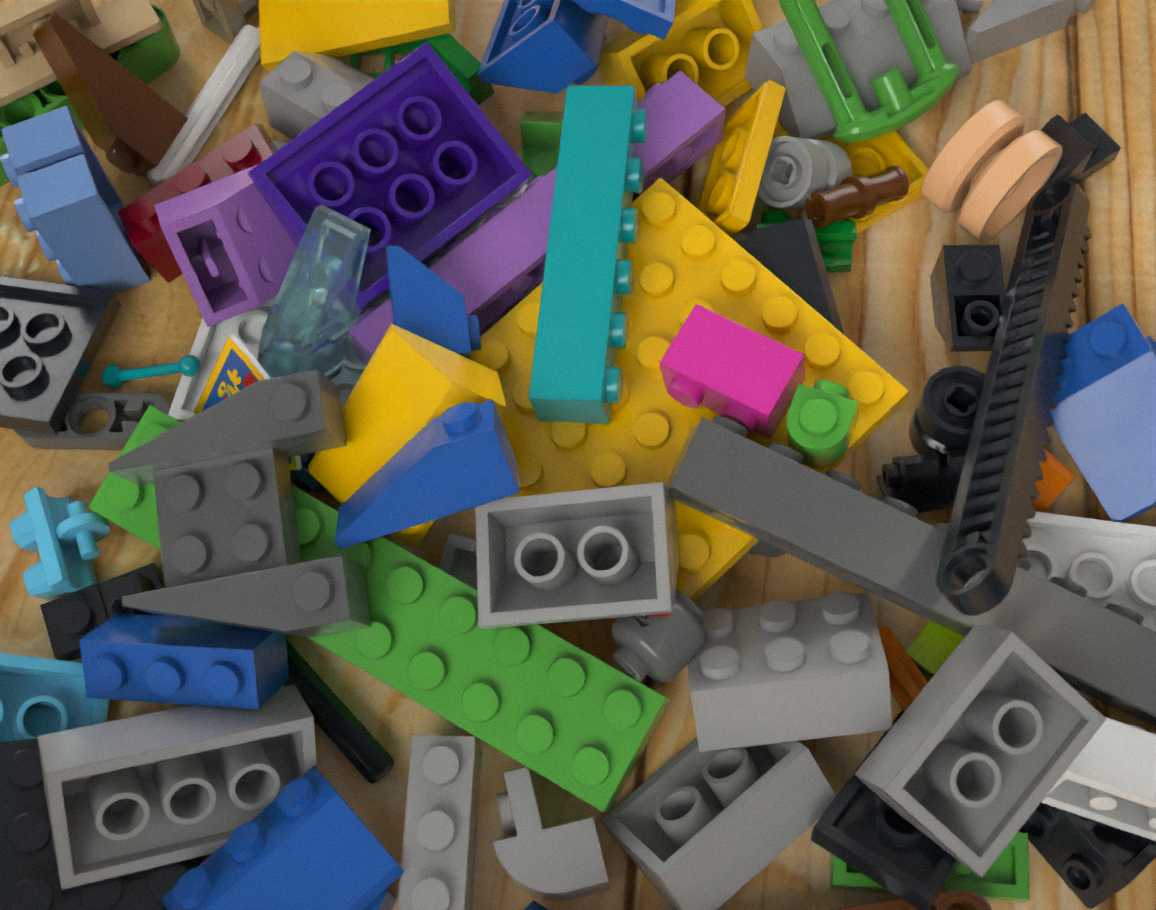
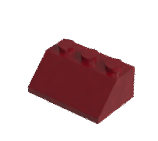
[117,123,277,283]

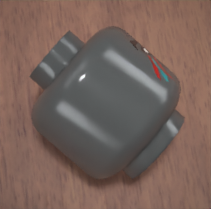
[611,588,706,682]

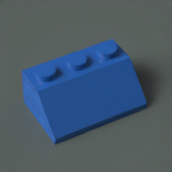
[477,0,610,93]
[162,765,404,910]

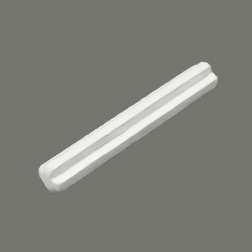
[147,24,261,187]

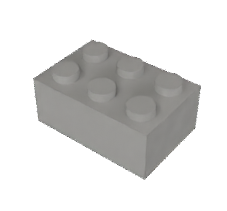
[688,592,893,752]

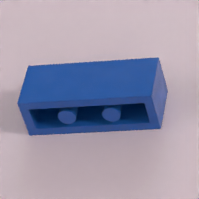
[79,613,289,709]

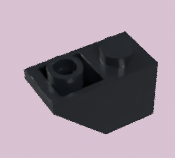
[930,245,1005,352]

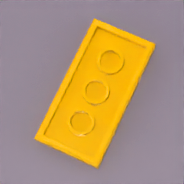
[259,0,456,72]

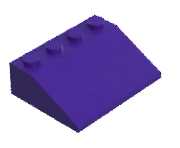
[248,42,533,321]

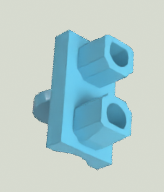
[9,487,110,600]

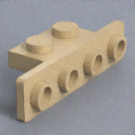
[0,0,162,107]

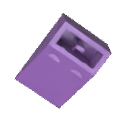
[154,165,313,327]

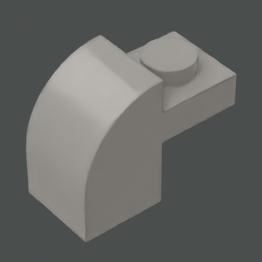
[492,767,609,901]

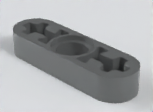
[13,393,171,450]

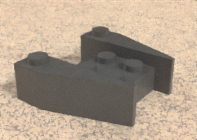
[109,369,371,638]

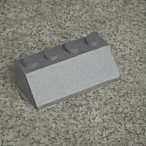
[744,0,972,140]
[37,684,317,890]

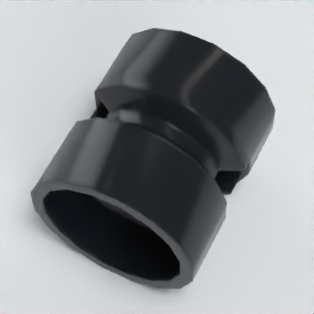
[909,366,986,466]

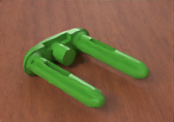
[779,0,959,143]

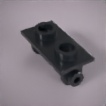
[876,448,968,514]

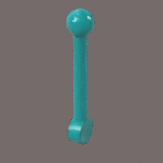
[101,355,201,389]

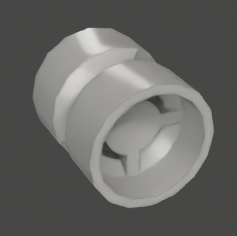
[757,136,852,209]

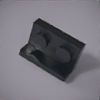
[1020,803,1156,909]

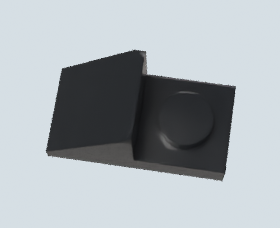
[1041,113,1121,187]

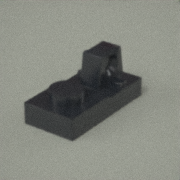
[40,563,167,661]

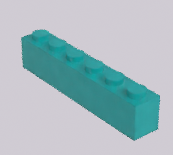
[529,86,649,424]

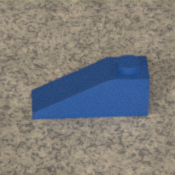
[335,399,520,550]

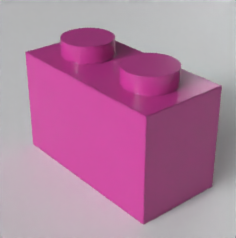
[660,304,805,439]

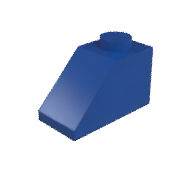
[386,245,481,360]

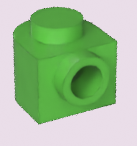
[787,380,859,467]

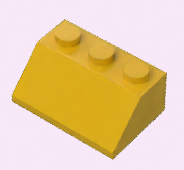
[598,0,763,107]
[308,324,507,547]

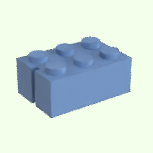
[0,106,150,294]

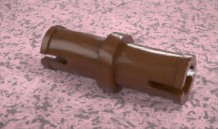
[805,166,909,228]

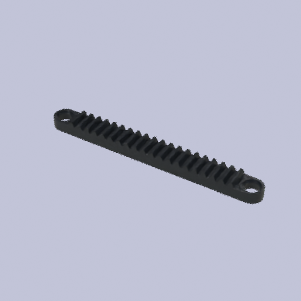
[936,177,1091,616]

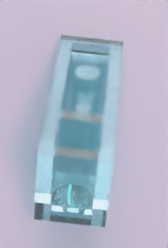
[257,204,371,380]

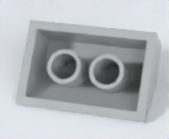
[259,51,375,139]
[475,482,679,629]
[854,624,1106,877]
[600,737,836,910]

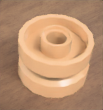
[921,100,1062,243]

